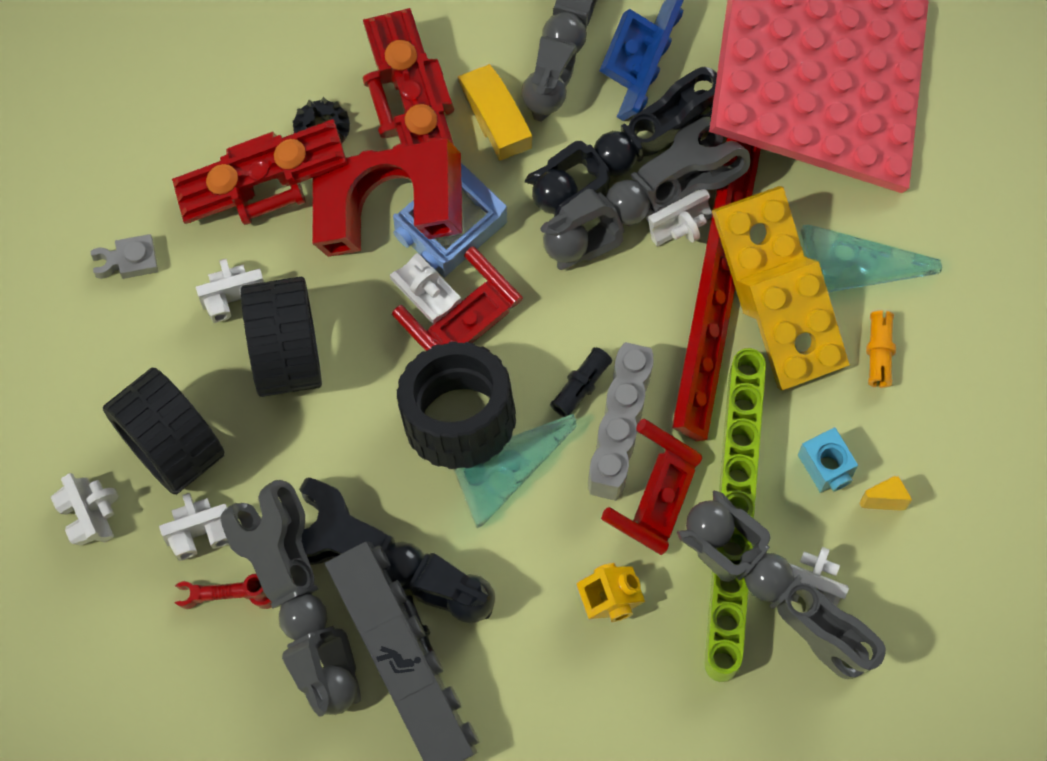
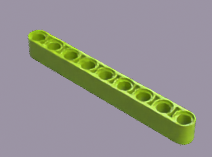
[704,348,766,682]

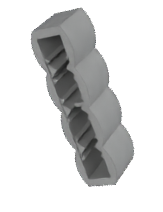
[588,342,653,501]

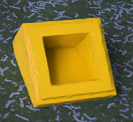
[860,476,912,510]

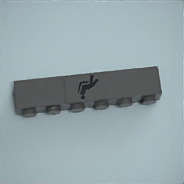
[325,541,479,761]

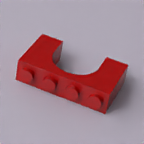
[312,137,462,257]

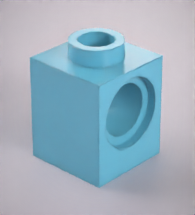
[798,427,858,493]

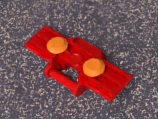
[362,8,454,145]
[172,119,348,225]

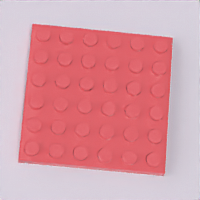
[709,0,929,193]

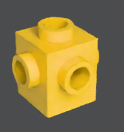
[576,563,645,622]

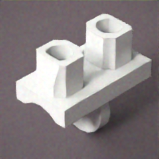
[646,189,712,247]
[390,253,461,325]
[196,259,264,323]
[51,473,118,546]
[159,493,229,561]
[789,547,849,606]

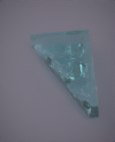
[801,224,942,292]
[453,414,577,528]

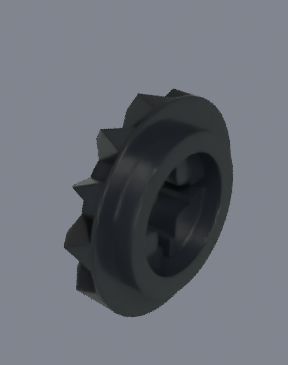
[292,97,350,143]

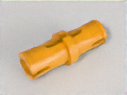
[866,310,896,388]

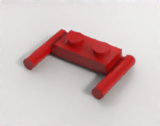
[392,246,523,351]
[601,418,702,555]

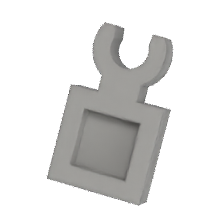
[90,234,158,279]

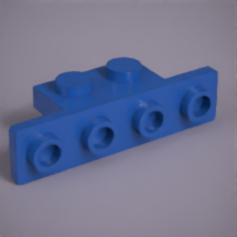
[599,0,684,121]

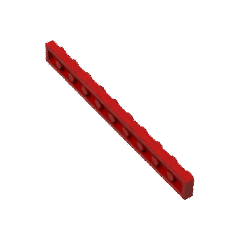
[672,138,761,441]

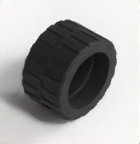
[240,276,322,397]
[397,342,516,469]
[103,367,225,495]

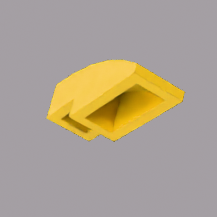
[458,64,532,161]

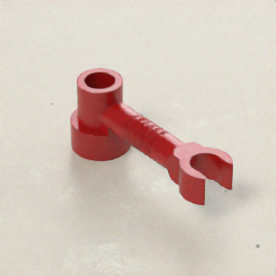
[175,574,272,609]

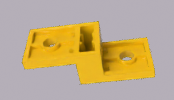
[712,186,850,390]

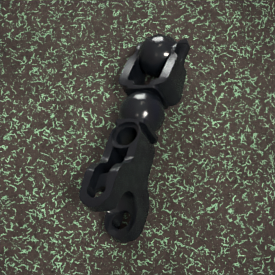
[525,67,717,217]
[299,477,495,623]

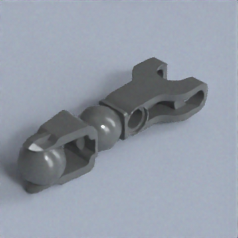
[521,0,597,122]
[540,117,750,270]
[221,480,361,717]
[677,490,886,679]

